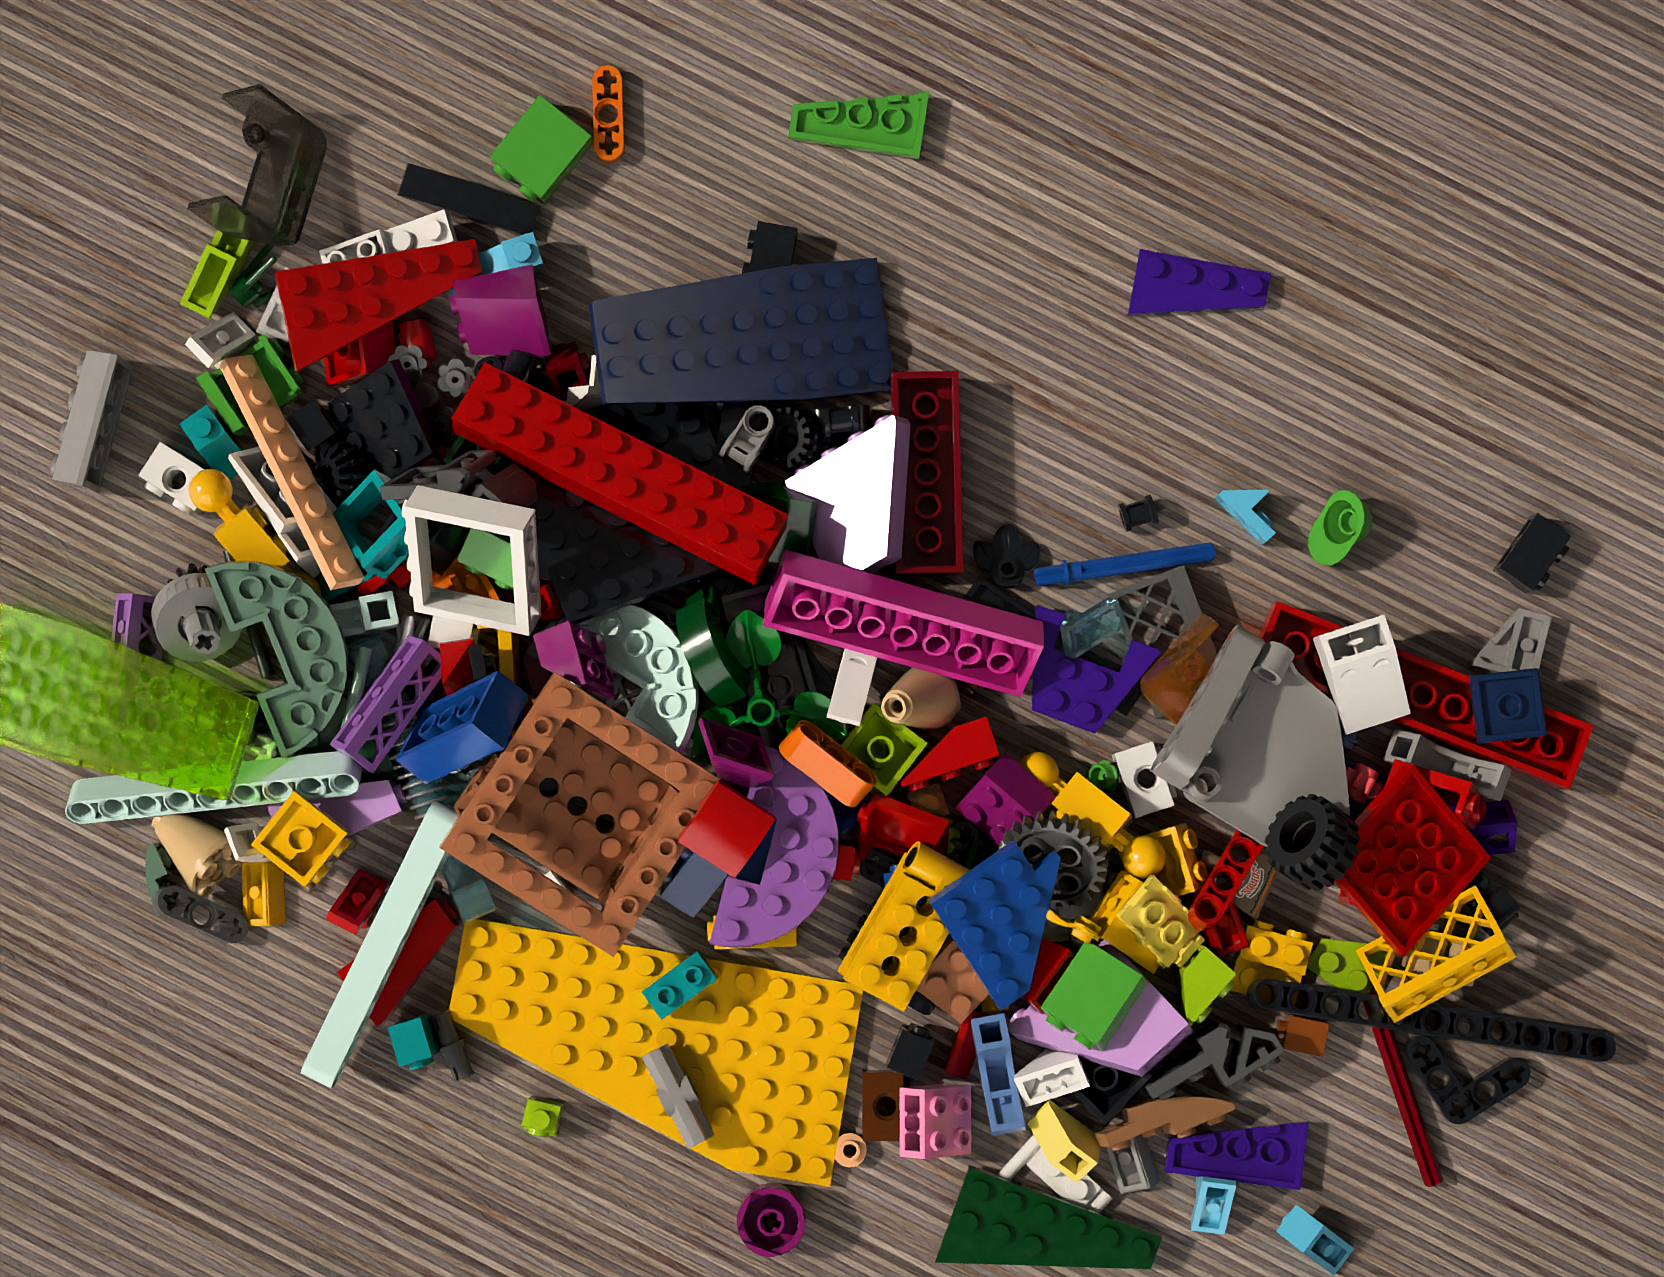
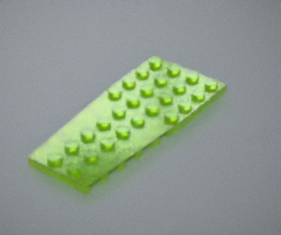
[0,602,259,801]

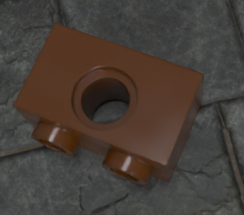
[862,1070,910,1141]

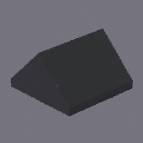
[1072,1058,1154,1126]

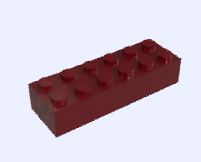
[891,371,963,577]

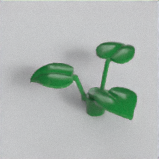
[691,610,847,763]

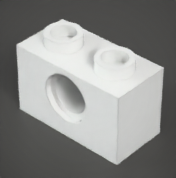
[138,442,205,515]
[1112,741,1177,818]

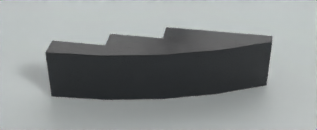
[397,163,540,236]

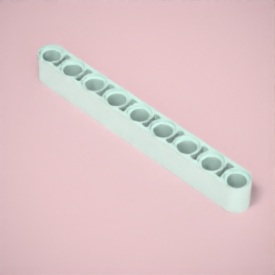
[65,751,363,824]
[301,801,458,1089]

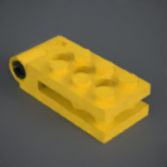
[837,841,970,1012]

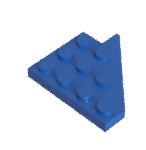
[928,841,1061,1011]

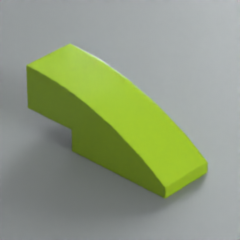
[180,214,261,319]

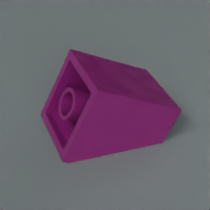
[449,264,551,356]

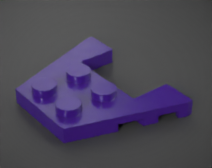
[1032,605,1161,734]

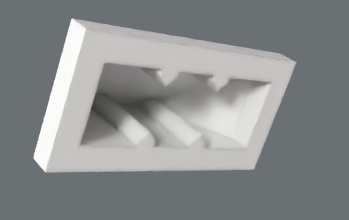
[1014,1049,1090,1107]

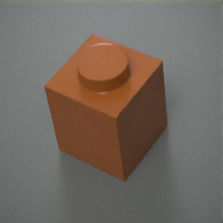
[1275,1014,1330,1057]

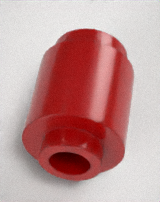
[398,320,437,370]

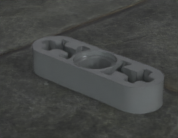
[153,886,248,943]

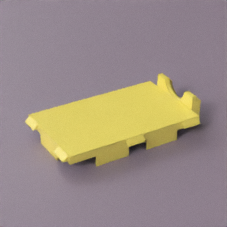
[1116,875,1205,969]

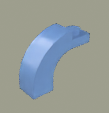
[971,1013,1025,1136]

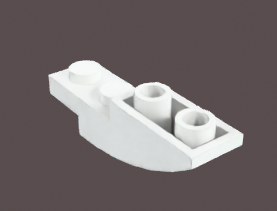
[319,209,458,264]

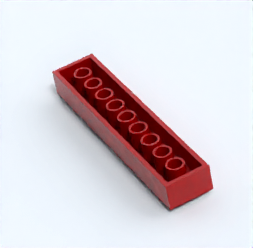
[451,362,788,585]
[1259,601,1594,789]

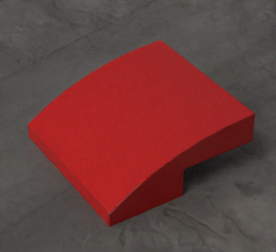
[677,780,776,878]

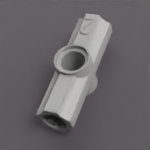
[642,1043,714,1149]

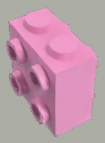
[899,1083,972,1159]

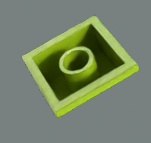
[841,703,928,797]

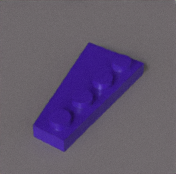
[1127,249,1271,316]

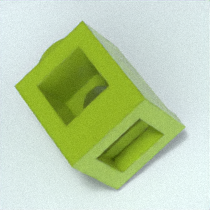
[521,1096,564,1137]

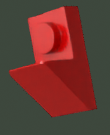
[326,868,388,935]

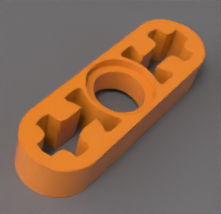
[592,65,625,164]

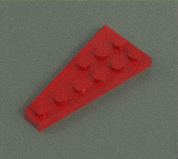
[275,239,482,373]

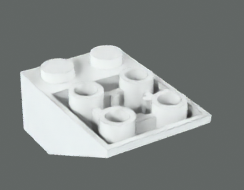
[1313,615,1411,735]

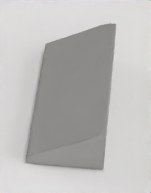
[1101,1122,1159,1194]

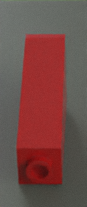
[337,898,459,1027]

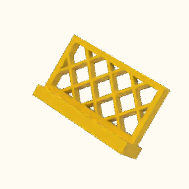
[1356,885,1516,1023]

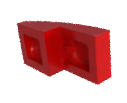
[357,565,411,596]

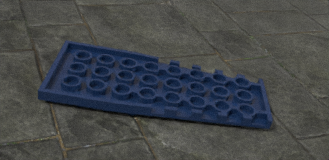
[588,258,894,405]

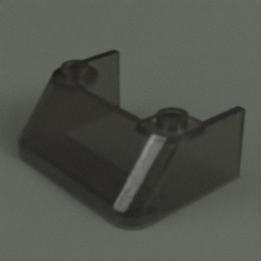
[187,84,327,247]

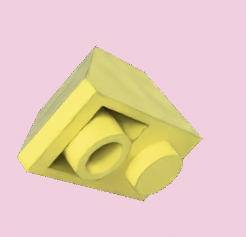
[1028,1100,1101,1183]

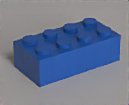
[396,671,529,784]

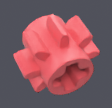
[1346,762,1383,804]

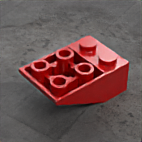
[899,716,999,792]

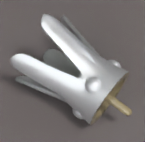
[393,614,430,652]

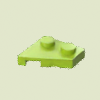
[1307,938,1388,1004]

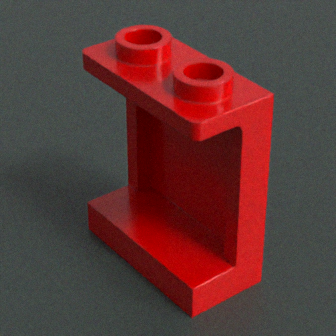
[1385,759,1487,830]
[856,792,950,859]

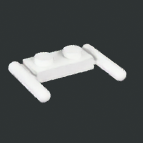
[997,1134,1113,1212]

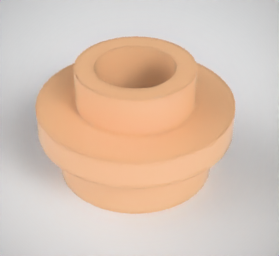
[835,1133,867,1167]

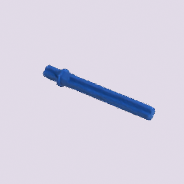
[1034,542,1216,586]

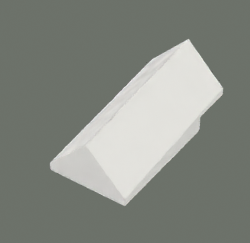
[228,447,337,578]

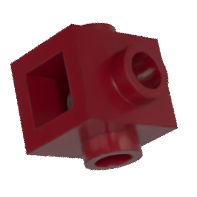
[541,341,591,399]

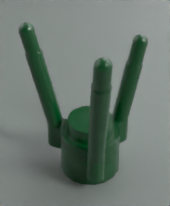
[229,231,282,309]

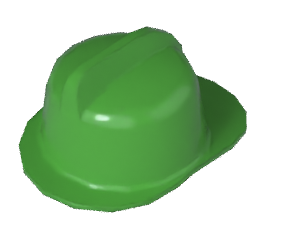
[1308,490,1372,566]

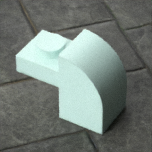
[329,591,399,638]

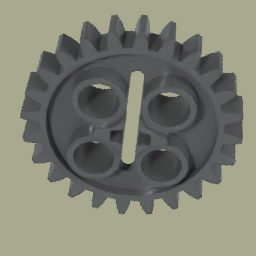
[998,811,1109,910]

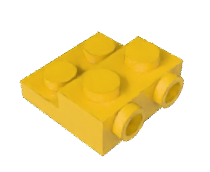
[251,790,351,887]
[1118,823,1208,896]
[1231,920,1313,1006]

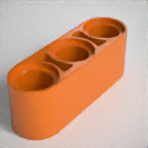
[779,720,877,807]

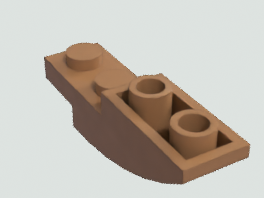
[1095,1096,1235,1151]

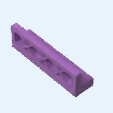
[102,593,163,731]
[330,635,442,773]

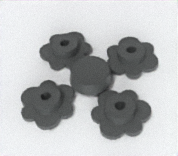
[388,345,474,441]

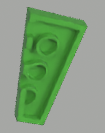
[788,92,929,159]

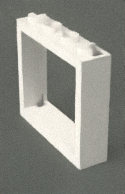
[402,485,542,636]

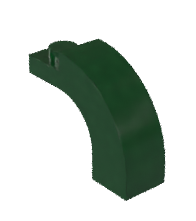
[676,583,749,708]

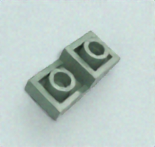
[145,843,175,916]

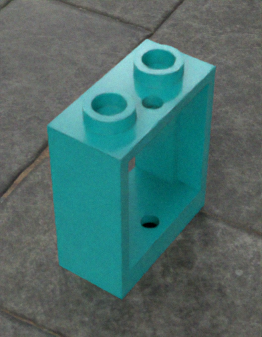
[333,470,430,579]

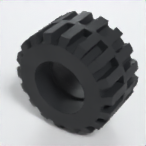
[1265,794,1360,891]

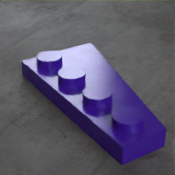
[1164,1121,1309,1190]

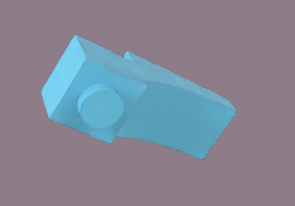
[448,232,545,295]

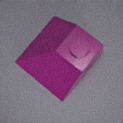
[698,717,774,788]

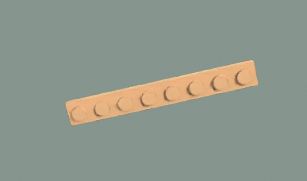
[219,354,365,590]

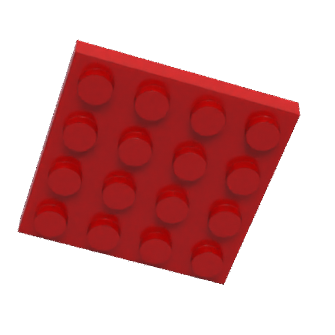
[1334,763,1491,957]

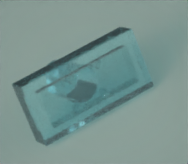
[1060,597,1122,659]

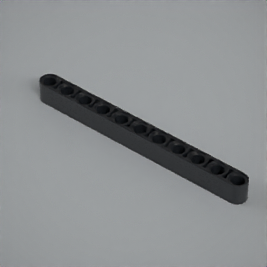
[1246,979,1616,1062]

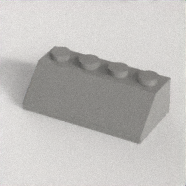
[50,350,133,493]

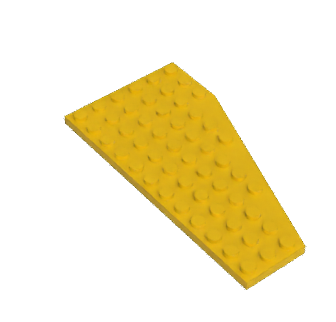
[449,917,863,1187]

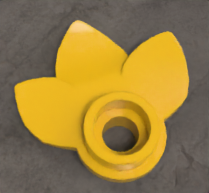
[1046,909,1102,944]

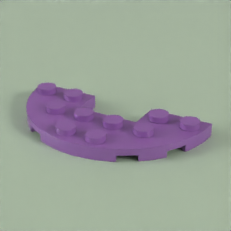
[709,746,839,948]

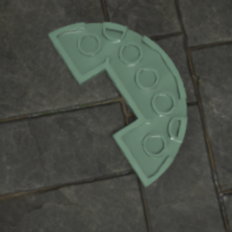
[205,561,348,758]

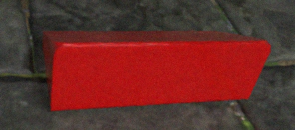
[1190,883,1250,959]
[944,1009,989,1078]

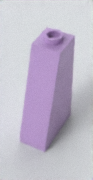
[266,780,408,836]

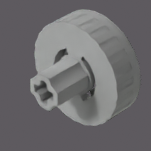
[151,573,243,662]

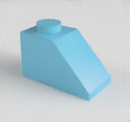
[1276,1204,1355,1275]

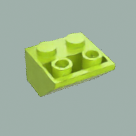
[1175,945,1236,1025]

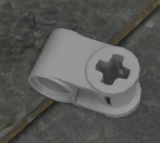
[719,406,775,473]

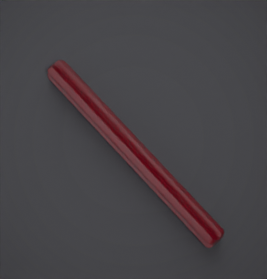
[1363,991,1443,1187]

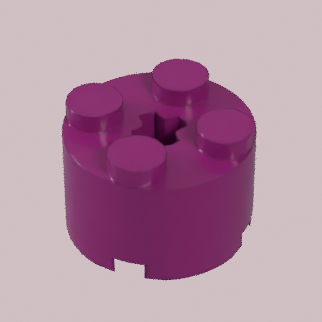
[737,1183,806,1257]

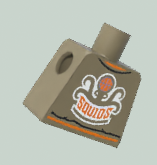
[1198,845,1278,919]

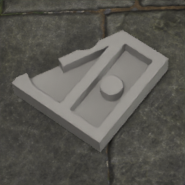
[1470,608,1552,673]

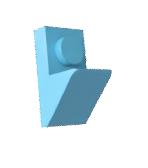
[1214,489,1276,545]
[1191,1176,1236,1235]

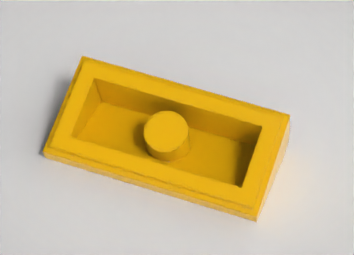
[241,861,286,926]

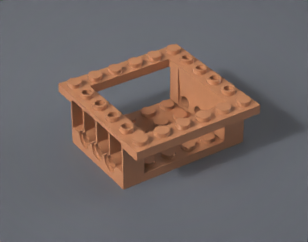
[439,672,725,957]

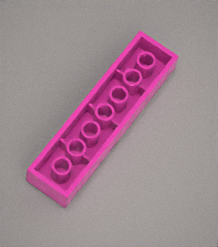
[763,550,1044,697]

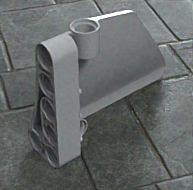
[1150,624,1350,889]

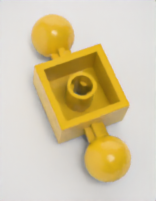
[189,469,321,595]
[1019,752,1166,879]

